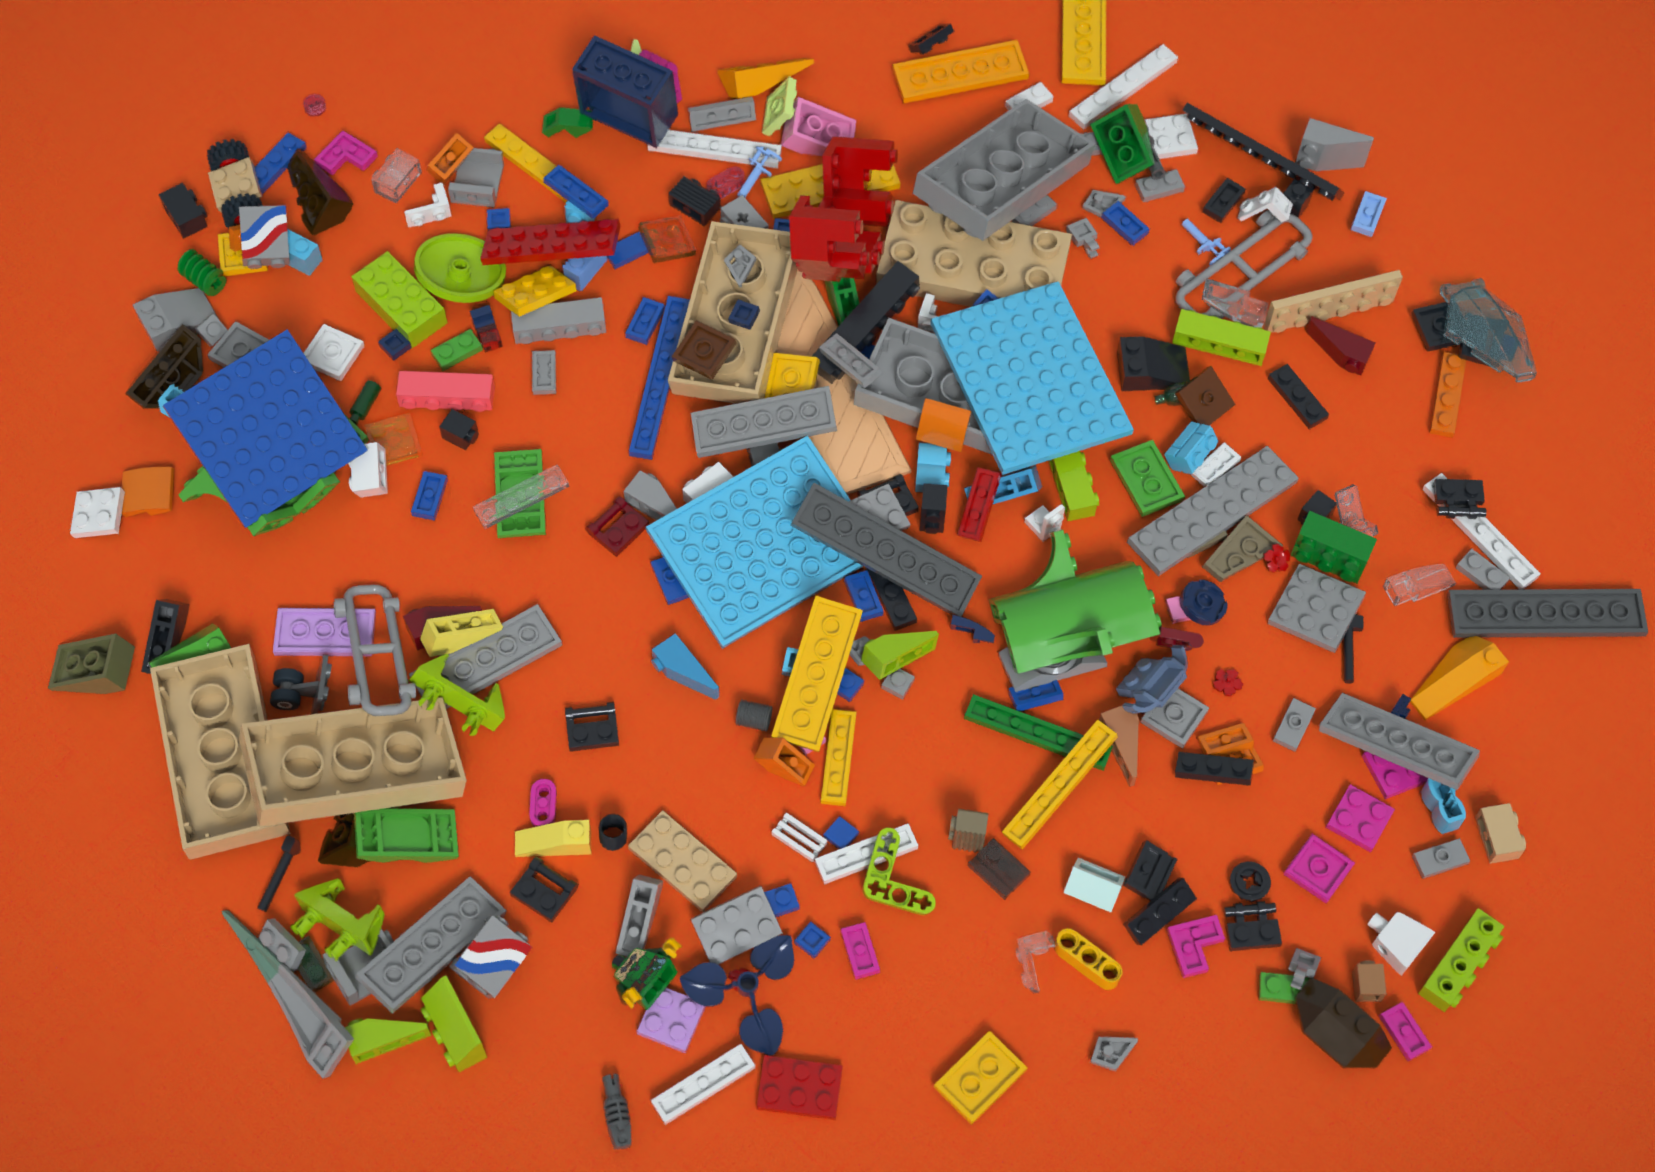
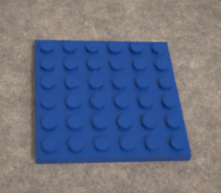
[163,329,368,528]

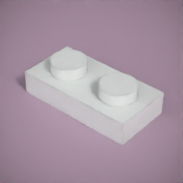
[1005,82,1053,110]

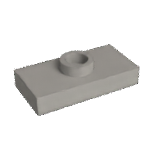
[532,350,556,395]
[1273,698,1316,752]
[1412,838,1470,879]

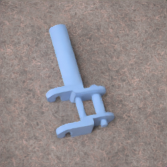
[737,146,782,198]
[1182,219,1231,266]

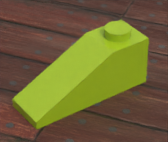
[861,631,939,680]
[344,1019,431,1064]

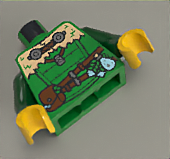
[612,937,682,1011]

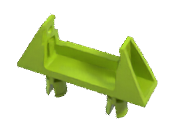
[409,653,505,736]
[290,878,385,962]

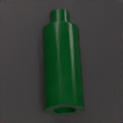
[349,380,381,425]

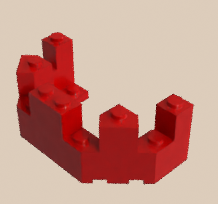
[789,136,898,282]

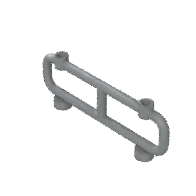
[1175,210,1313,319]
[334,585,416,716]

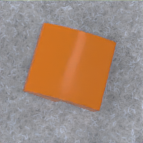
[916,398,971,452]
[122,467,174,517]
[1198,723,1264,785]

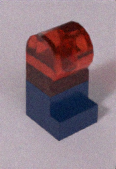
[470,305,503,353]

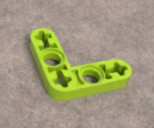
[862,827,936,915]

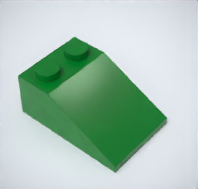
[1090,104,1155,184]

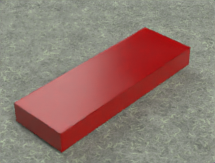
[957,467,1002,542]

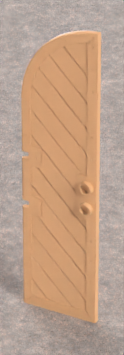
[776,270,912,495]

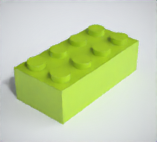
[351,251,447,349]

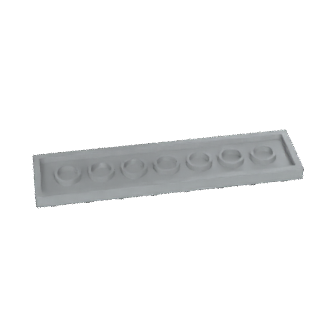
[1127,446,1299,576]

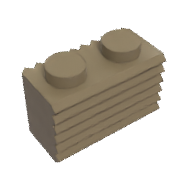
[948,809,989,854]

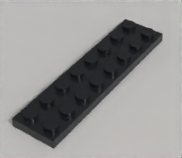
[1183,103,1345,201]

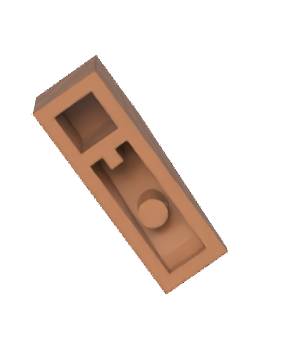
[1099,706,1139,787]

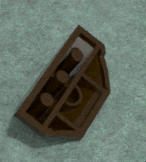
[125,324,203,409]
[1294,978,1392,1068]

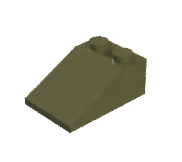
[48,634,135,694]

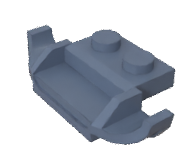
[1116,645,1188,714]

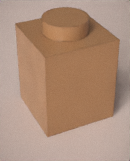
[1352,960,1386,1002]

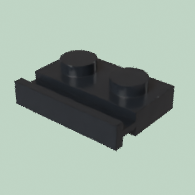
[1123,840,1177,900]

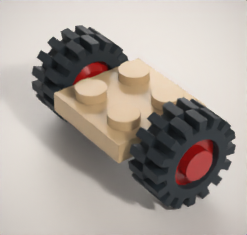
[207,139,262,230]

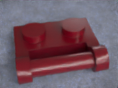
[585,496,649,557]
[1150,627,1204,651]

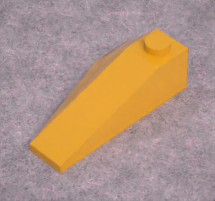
[718,58,814,99]
[1410,636,1509,721]

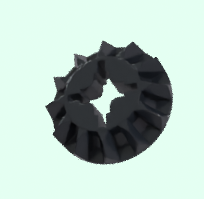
[1229,862,1271,902]

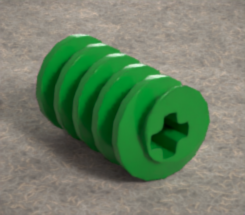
[177,249,227,296]

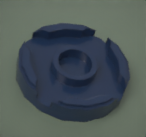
[1180,580,1228,625]

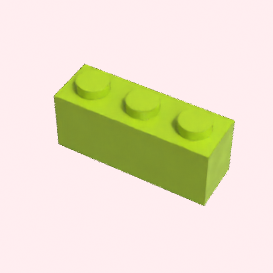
[1048,451,1099,521]

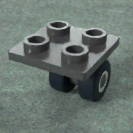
[270,655,332,715]

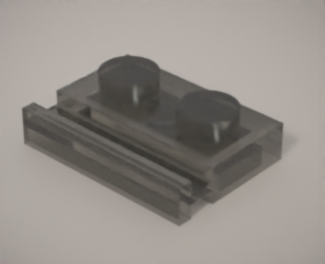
[968,838,1030,900]

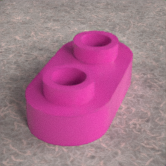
[529,779,557,827]

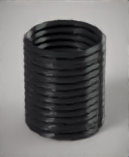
[599,814,627,851]

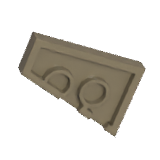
[1202,515,1283,582]

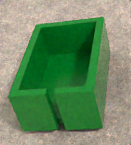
[1291,511,1377,584]

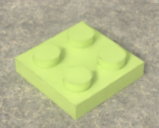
[762,77,797,136]

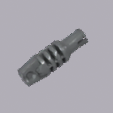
[602,1074,631,1150]

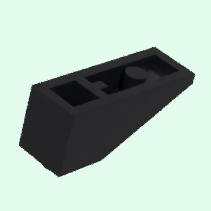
[141,599,190,674]

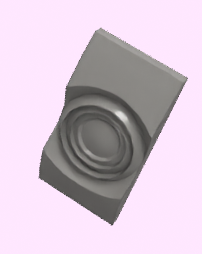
[999,647,1108,692]

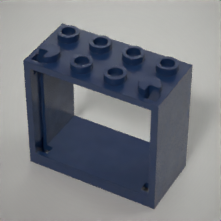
[572,35,678,148]

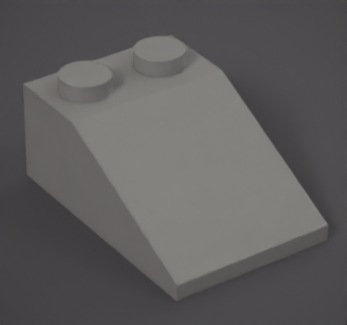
[1295,118,1374,171]
[133,288,218,351]

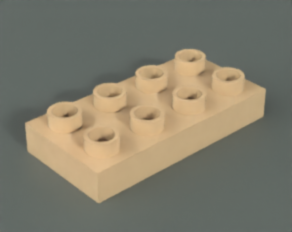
[876,200,1072,307]
[668,221,798,404]
[150,644,291,860]
[239,697,466,827]

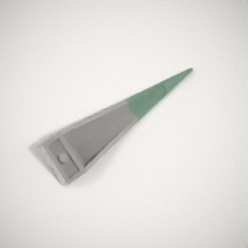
[222,910,354,1079]

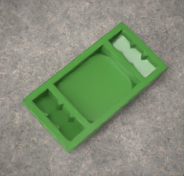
[494,449,546,538]
[354,808,459,863]

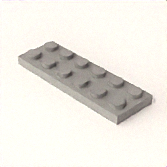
[691,386,837,458]
[409,604,562,709]
[1319,693,1480,790]
[356,877,506,1014]

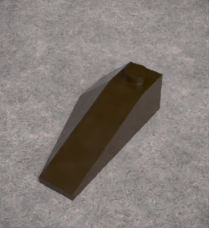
[287,148,354,235]
[318,813,370,867]

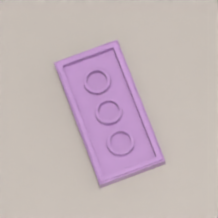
[273,608,376,656]

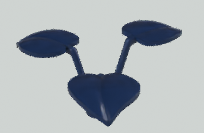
[680,935,794,1056]

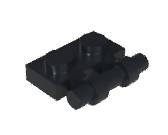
[1433,479,1487,519]
[1223,901,1282,951]

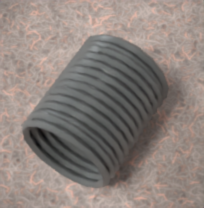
[735,699,773,732]

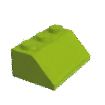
[420,976,487,1072]

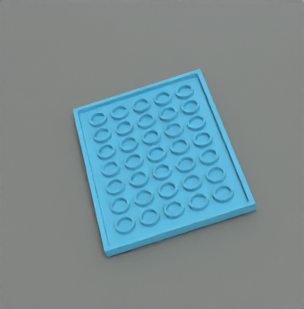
[931,281,1134,475]
[646,435,863,649]

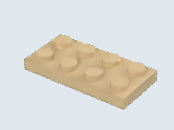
[628,810,737,913]

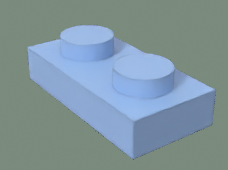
[1351,191,1387,237]

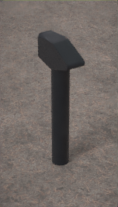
[1343,615,1364,684]
[257,836,301,912]

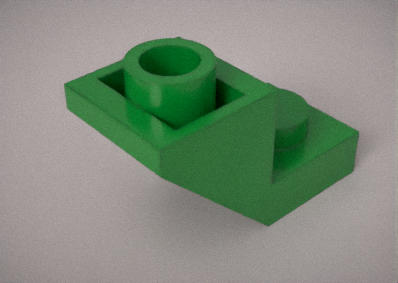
[542,107,593,138]

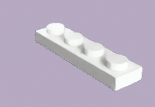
[815,823,918,884]
[651,1044,755,1125]

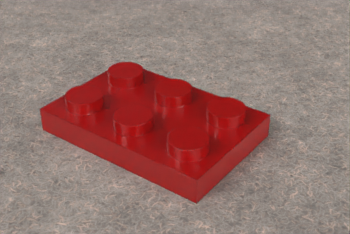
[757,1055,843,1120]

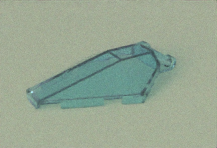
[1440,278,1537,383]

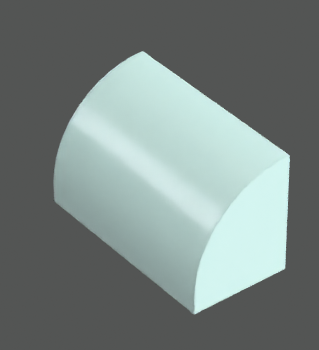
[1063,858,1125,912]

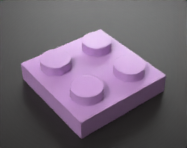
[637,988,706,1054]

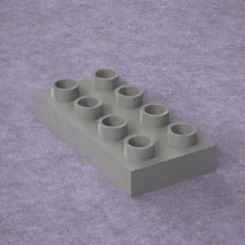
[913,99,1095,241]
[854,318,993,455]

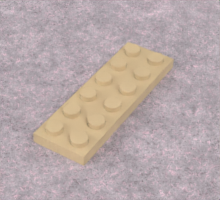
[1263,270,1403,333]

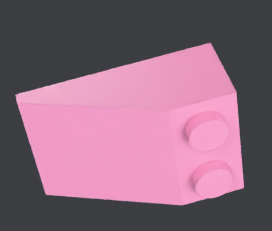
[781,97,856,156]

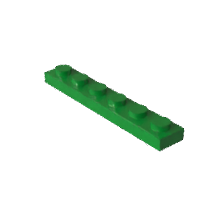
[964,694,1113,771]

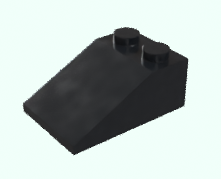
[1117,337,1190,391]

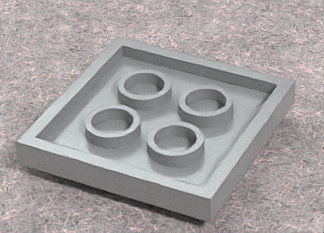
[1268,564,1366,653]

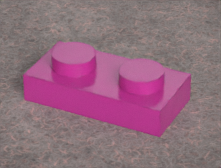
[840,922,880,980]
[1379,1002,1432,1062]

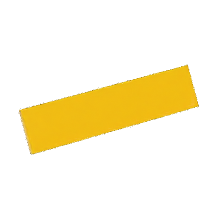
[821,709,856,806]

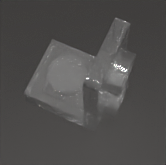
[1335,484,1379,536]
[1016,931,1055,994]

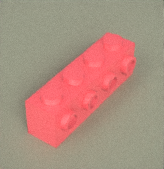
[396,371,495,412]

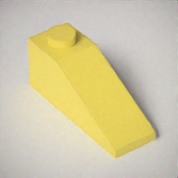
[420,609,503,657]
[515,820,591,857]

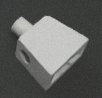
[1367,912,1435,976]

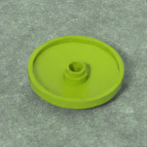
[414,233,506,303]

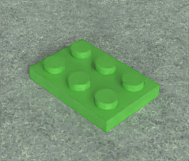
[1110,440,1185,517]

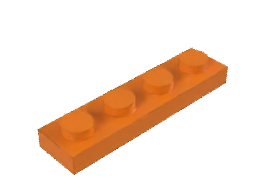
[1429,352,1466,438]

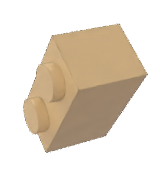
[1475,803,1526,864]

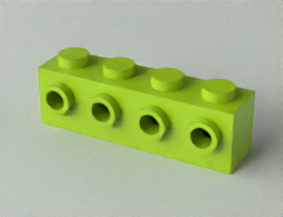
[1172,309,1271,366]
[1418,908,1505,1013]

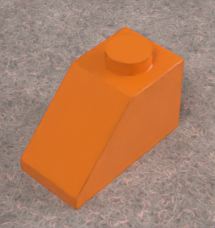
[427,133,474,185]
[753,738,815,786]

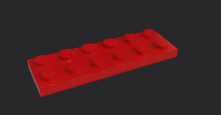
[480,219,621,265]

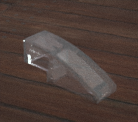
[1202,279,1269,328]
[1383,564,1456,606]

